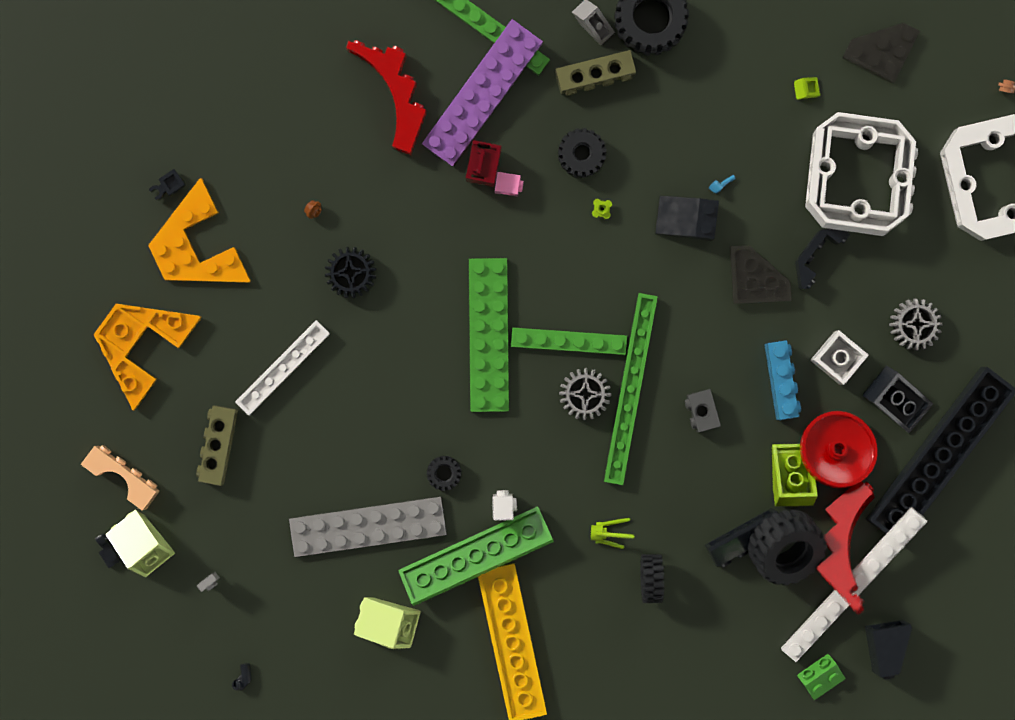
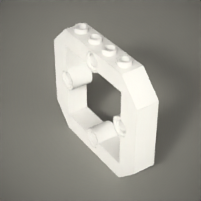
[805,112,918,236]
[940,114,1015,241]

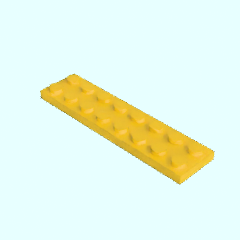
[478,563,547,720]

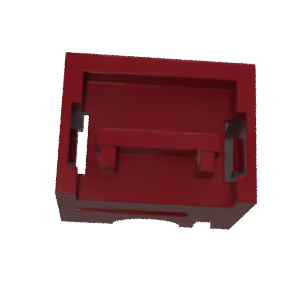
[466,140,502,187]

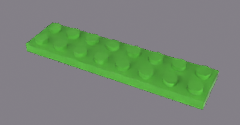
[469,258,509,412]
[398,506,554,606]

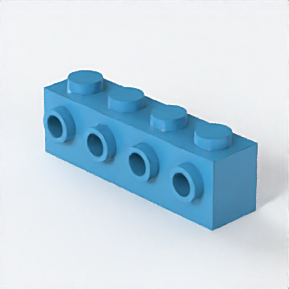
[765,340,801,420]

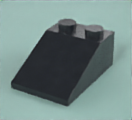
[655,196,719,241]
[862,366,933,433]

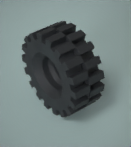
[558,128,606,178]
[640,554,664,603]

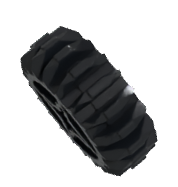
[325,247,377,298]

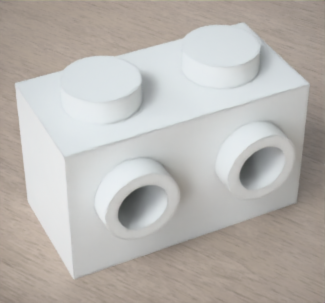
[493,490,517,520]

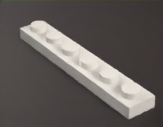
[235,320,330,415]

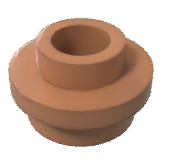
[998,79,1015,93]

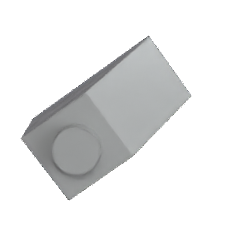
[572,0,615,45]

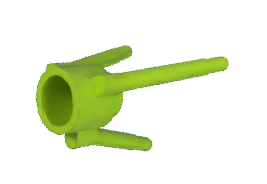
[591,518,635,549]

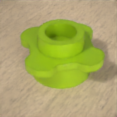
[592,199,612,219]

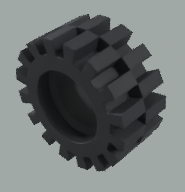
[427,456,461,491]

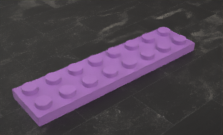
[422,19,543,166]

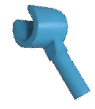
[709,175,736,193]

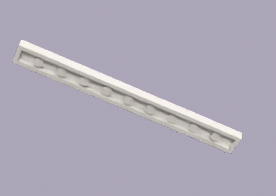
[781,507,927,662]

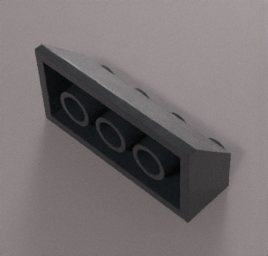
[705,508,779,567]

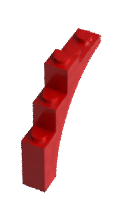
[346,40,427,155]

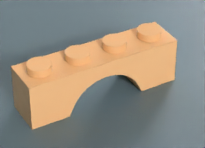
[81,445,160,511]

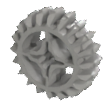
[889,298,942,350]
[559,368,611,420]

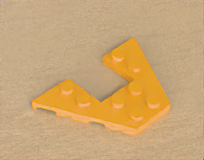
[148,178,251,283]
[94,304,202,411]

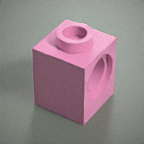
[495,172,524,196]

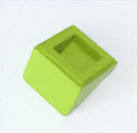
[794,77,820,99]

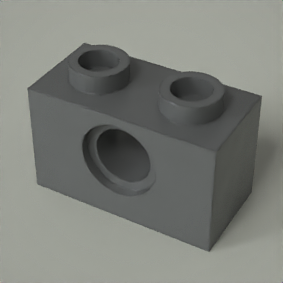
[684,389,721,432]

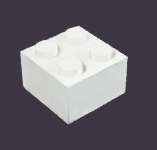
[810,330,868,385]

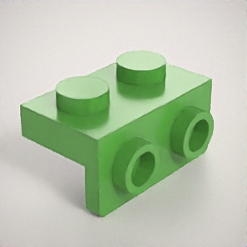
[797,654,846,700]

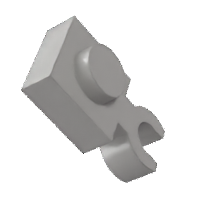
[197,572,220,592]

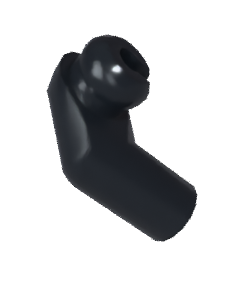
[232,663,251,691]

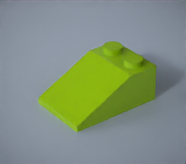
[772,444,818,506]

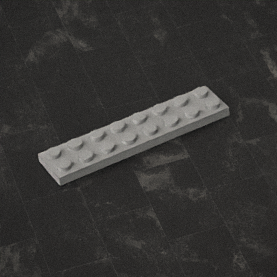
[289,497,447,557]

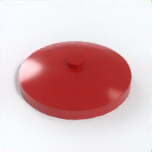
[800,411,877,488]

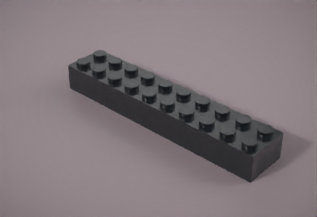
[866,367,1015,534]

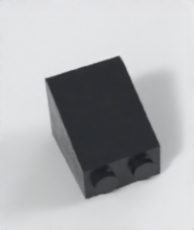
[865,620,912,680]

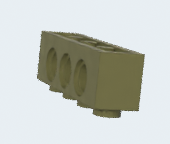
[555,50,636,96]
[196,405,238,486]

